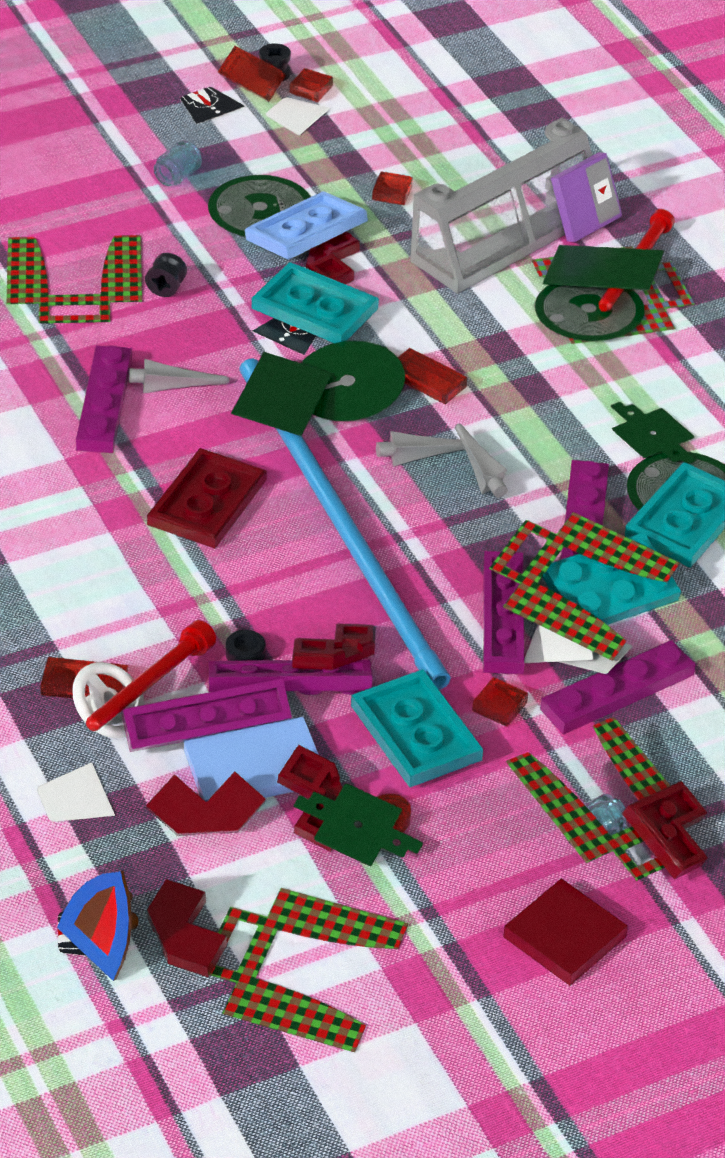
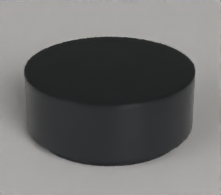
[226,630,266,661]

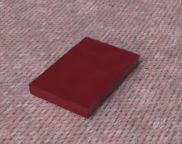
[147,448,267,549]

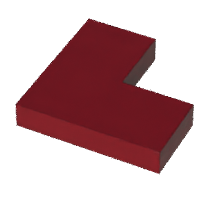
[622,781,708,880]

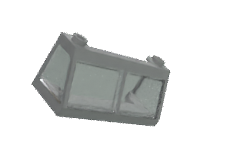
[410,117,592,294]

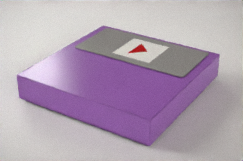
[551,152,622,242]

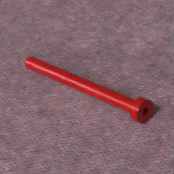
[599,209,675,312]

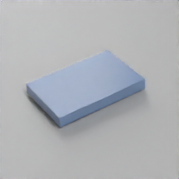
[245,191,368,260]
[184,717,319,802]

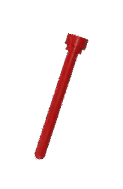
[86,620,216,731]

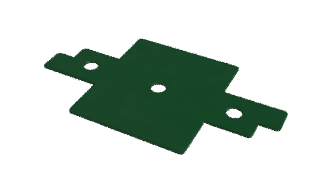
[611,402,696,464]
[294,783,423,866]

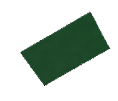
[543,245,665,290]
[231,352,332,436]

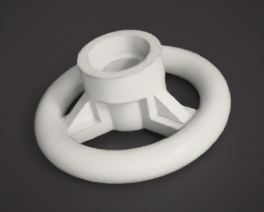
[73,662,145,738]

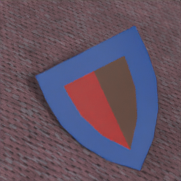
[57,871,139,981]

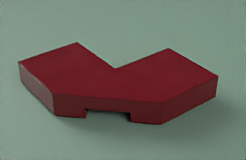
[306,231,360,284]
[292,623,376,670]
[277,744,342,852]
[146,771,266,836]
[147,879,227,977]

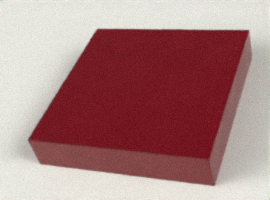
[503,878,628,986]

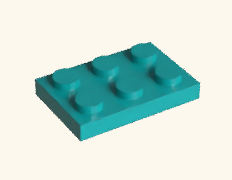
[251,262,379,343]
[624,462,725,568]
[542,532,681,625]
[351,669,483,788]

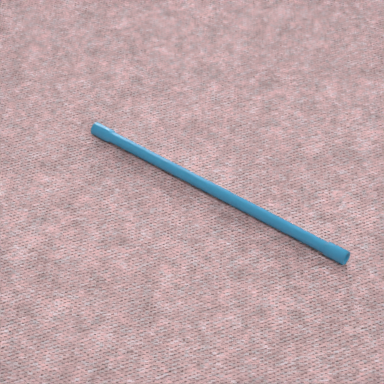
[239,358,451,690]

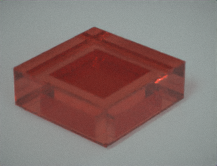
[290,68,333,102]
[372,171,413,206]
[472,677,528,727]

